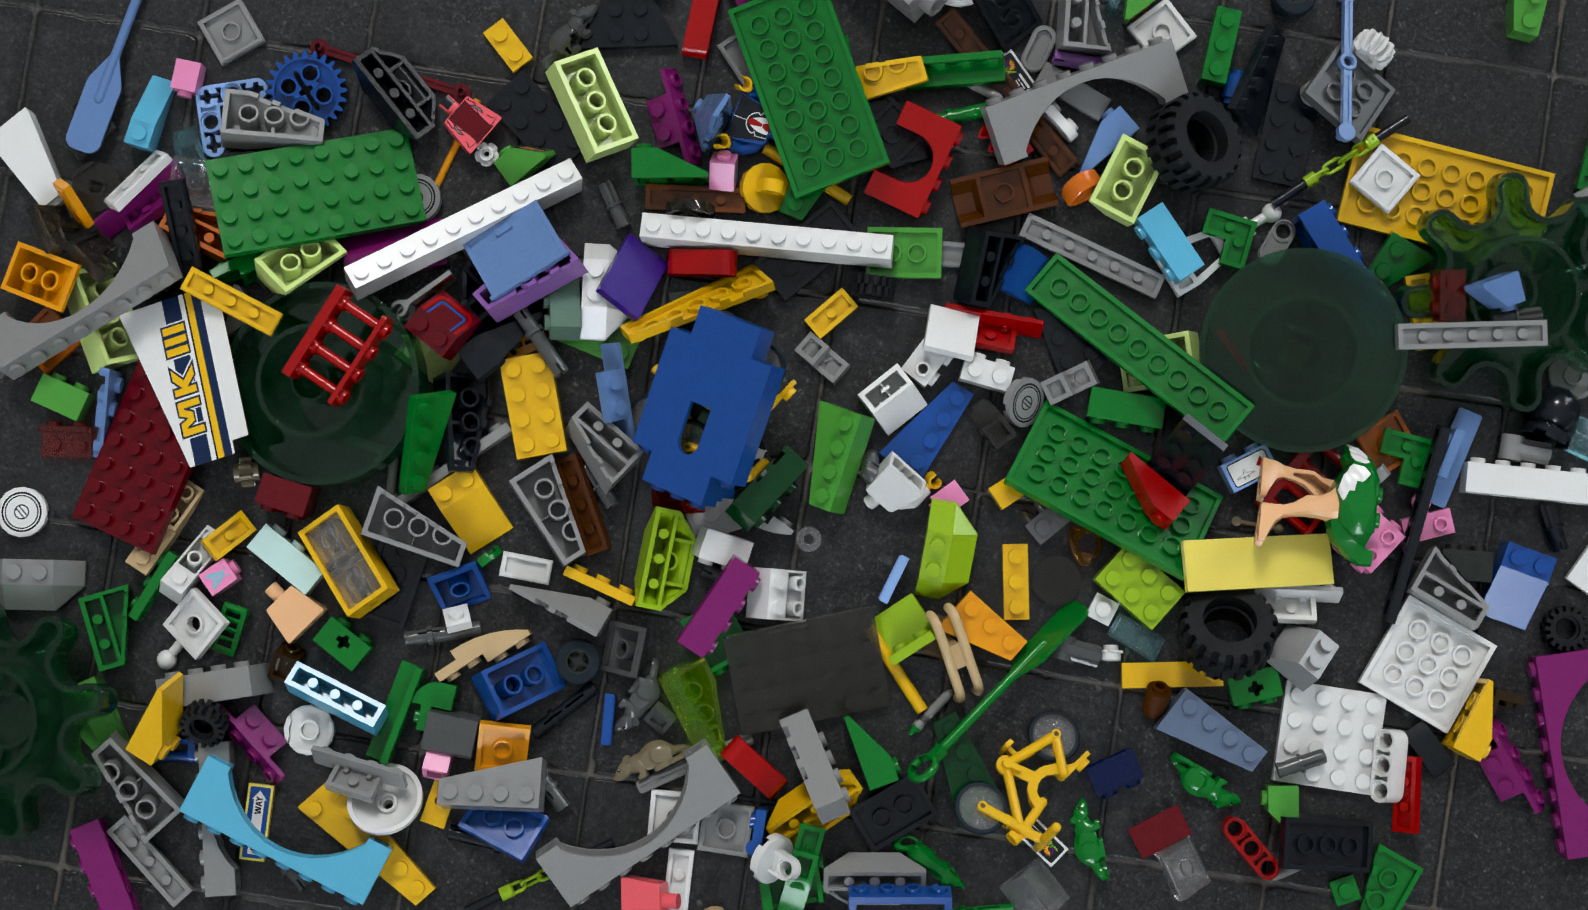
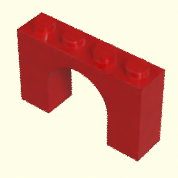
[864,100,964,218]

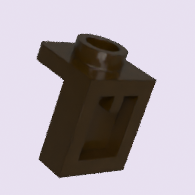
[267,642,306,684]
[1493,688,1526,714]

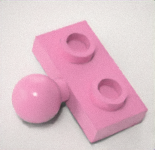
[1399,493,1455,542]

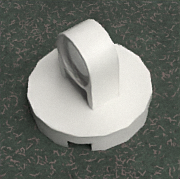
[750,833,801,884]

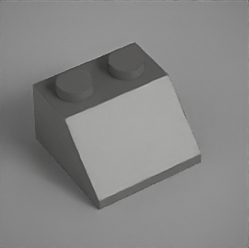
[1267,624,1339,692]

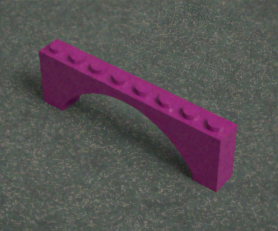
[1527,648,1588,860]

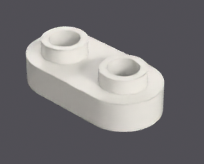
[1042,101,1078,143]

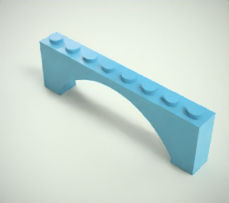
[179,753,394,906]

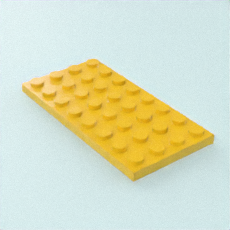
[1336,127,1555,271]

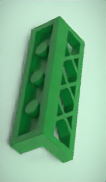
[906,50,1006,91]
[366,660,427,765]

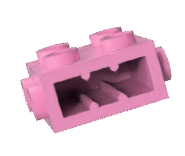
[1332,505,1405,574]

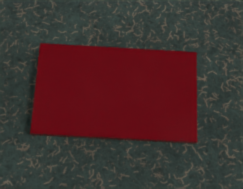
[1127,804,1192,859]

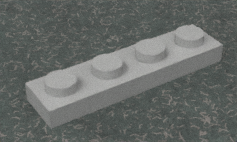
[106,814,195,908]

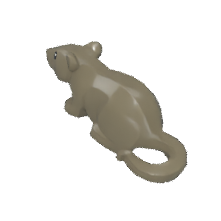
[613,739,691,781]

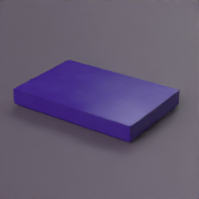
[596,233,667,322]

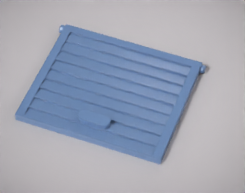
[463,200,571,301]

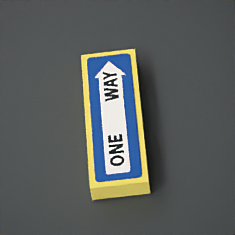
[239,782,276,862]

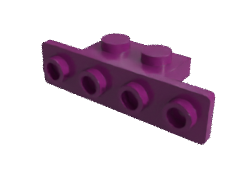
[646,68,702,166]
[93,161,187,239]
[214,701,287,786]
[1479,717,1545,814]

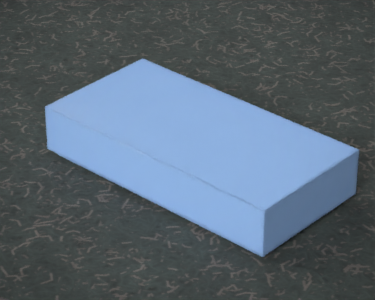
[878,555,909,604]

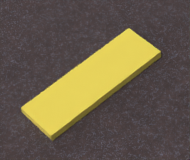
[1180,533,1334,593]

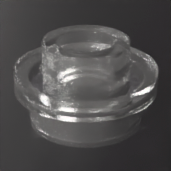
[796,526,821,552]

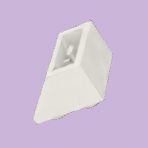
[857,363,928,436]
[746,567,807,622]

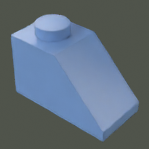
[1464,271,1526,312]

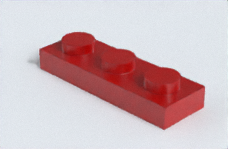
[1392,756,1422,834]

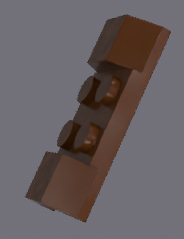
[949,156,1059,229]

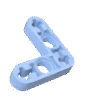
[196,78,270,159]

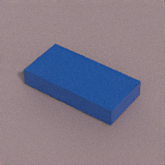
[601,693,617,745]

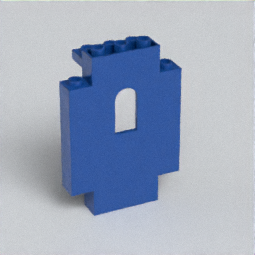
[633,305,785,510]

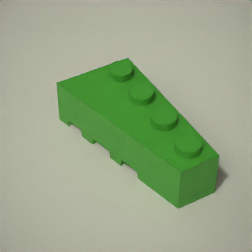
[1506,0,1547,43]
[809,401,875,514]

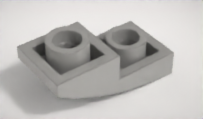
[759,515,794,535]

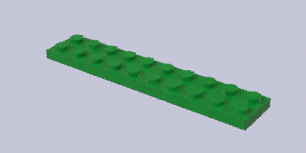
[1025,252,1255,443]

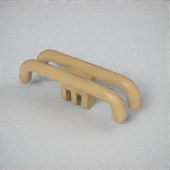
[925,603,984,703]

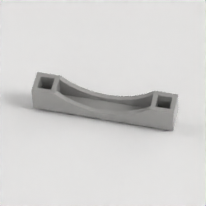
[194,740,241,897]

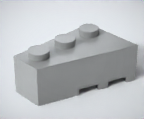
[1055,0,1112,56]

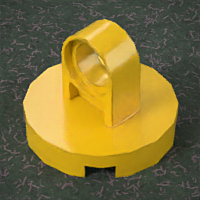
[740,163,789,213]

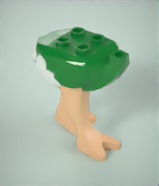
[1254,444,1383,567]

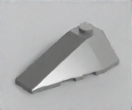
[509,584,614,637]

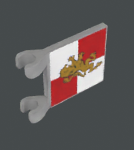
[391,270,458,322]

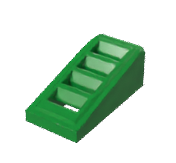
[210,601,251,657]

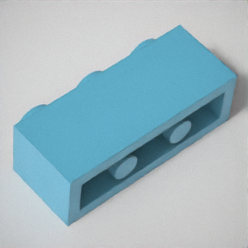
[1134,202,1205,285]

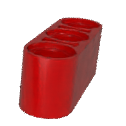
[682,0,720,60]
[667,249,738,278]
[720,735,788,800]
[1220,816,1280,880]

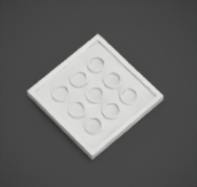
[1357,595,1497,733]
[1271,680,1387,795]

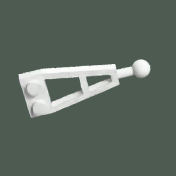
[1155,203,1282,298]

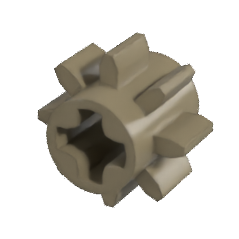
[233,456,262,487]

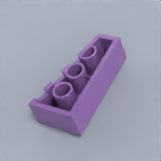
[473,238,588,323]

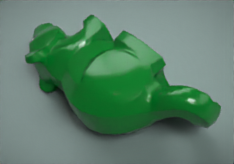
[1170,752,1241,808]
[1069,798,1110,881]
[892,833,965,888]

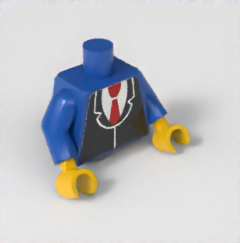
[713,75,774,155]

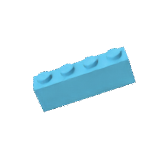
[284,661,389,736]

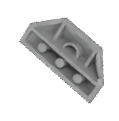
[0,559,87,611]
[823,852,926,905]

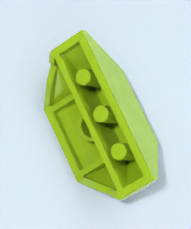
[914,498,978,599]
[634,506,696,611]

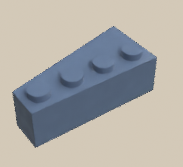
[1152,687,1268,772]

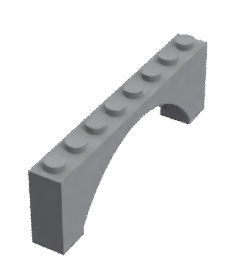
[980,36,1188,165]
[0,221,183,380]
[535,738,740,907]

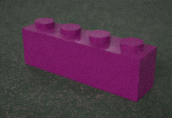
[677,554,761,658]
[69,817,141,910]

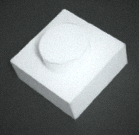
[1088,592,1120,626]
[442,604,473,634]

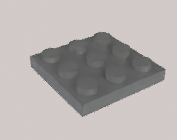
[1300,41,1396,144]

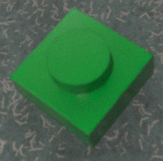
[1327,873,1361,907]

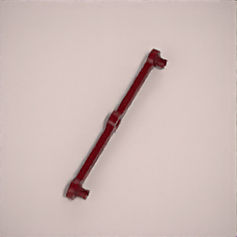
[310,39,472,103]

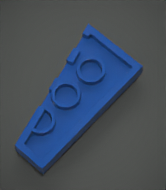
[879,381,974,478]

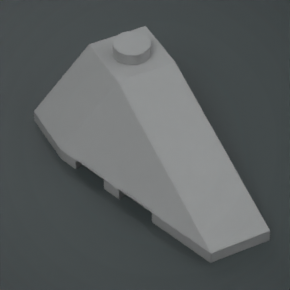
[220,89,325,150]

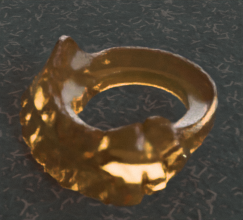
[1068,525,1102,567]

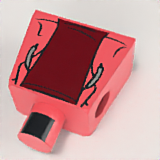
[439,94,502,155]

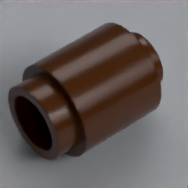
[1141,681,1172,719]

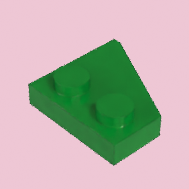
[1367,231,1434,288]

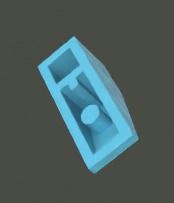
[124,75,175,153]

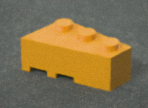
[941,591,1028,661]

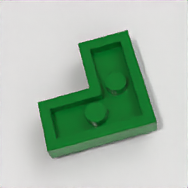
[1201,207,1258,271]
[1378,428,1432,489]

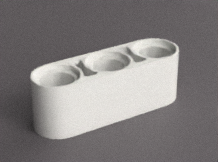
[1370,729,1408,803]

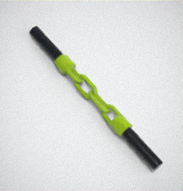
[1271,114,1411,208]
[464,838,615,910]

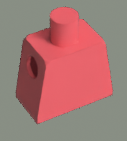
[621,875,681,910]

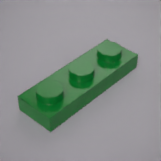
[128,551,181,621]

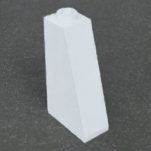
[0,107,64,212]

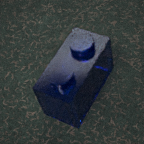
[1084,747,1144,799]

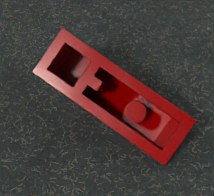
[1121,452,1190,530]

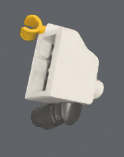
[860,449,942,512]

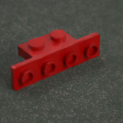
[945,303,1044,355]

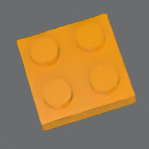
[474,720,531,771]

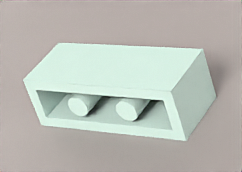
[247,523,325,595]

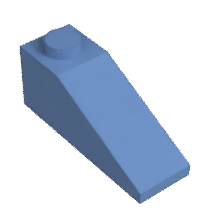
[1079,106,1140,173]

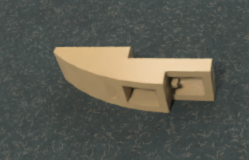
[125,480,205,577]
[435,629,533,683]

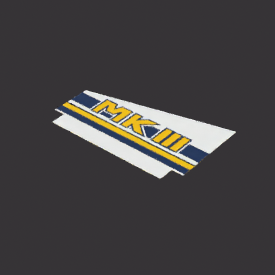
[119,293,248,468]

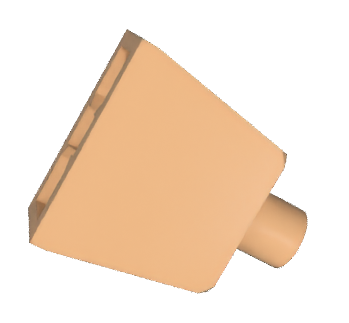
[265,582,328,644]

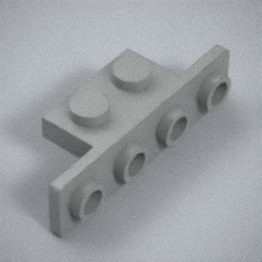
[311,745,408,803]

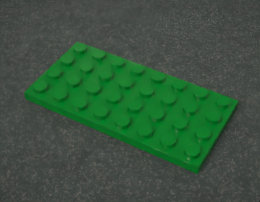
[727,0,891,199]
[205,129,427,258]
[1003,400,1223,581]

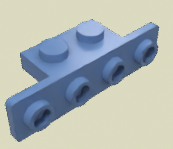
[595,342,635,441]
[1431,407,1482,508]

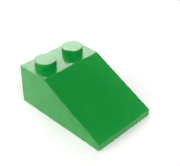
[631,143,709,186]
[843,714,902,791]

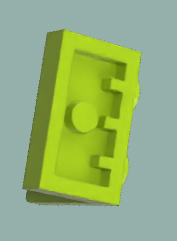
[871,593,936,666]

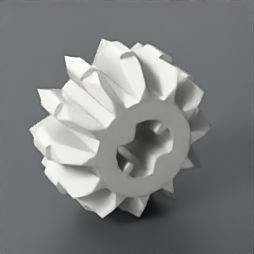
[1353,29,1395,70]

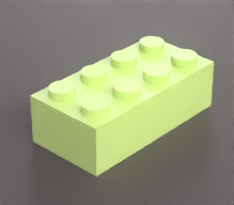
[545,47,639,163]

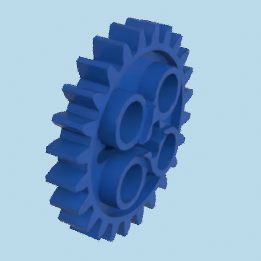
[265,50,348,127]

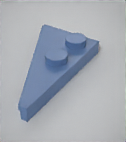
[93,367,124,458]

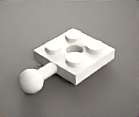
[157,587,230,670]

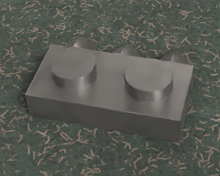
[1020,501,1071,545]

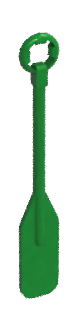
[907,601,1089,783]

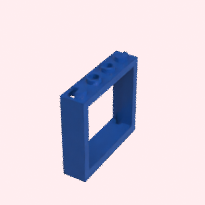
[848,883,952,910]

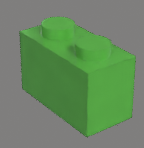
[30,371,96,423]

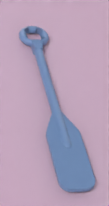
[66,0,142,154]

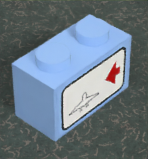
[1217,442,1274,494]

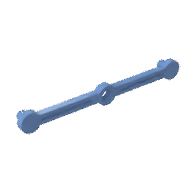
[1336,0,1357,142]

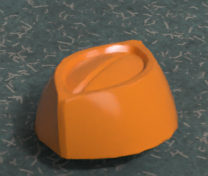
[1061,169,1100,206]

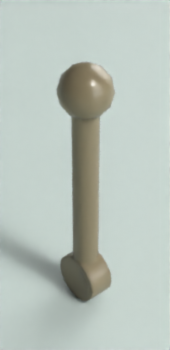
[1231,516,1284,534]

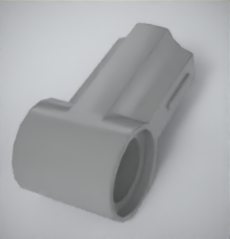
[1498,433,1552,465]

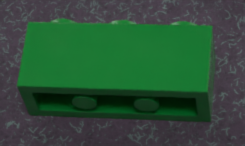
[1197,6,1242,90]
[1084,386,1166,434]

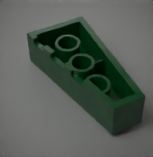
[932,710,1001,826]

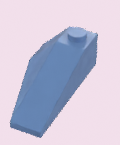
[692,93,733,156]

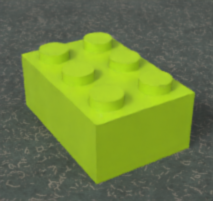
[1091,547,1185,630]

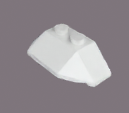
[580,243,629,341]

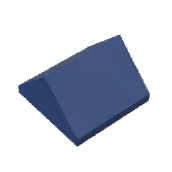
[999,244,1050,306]
[427,561,492,611]

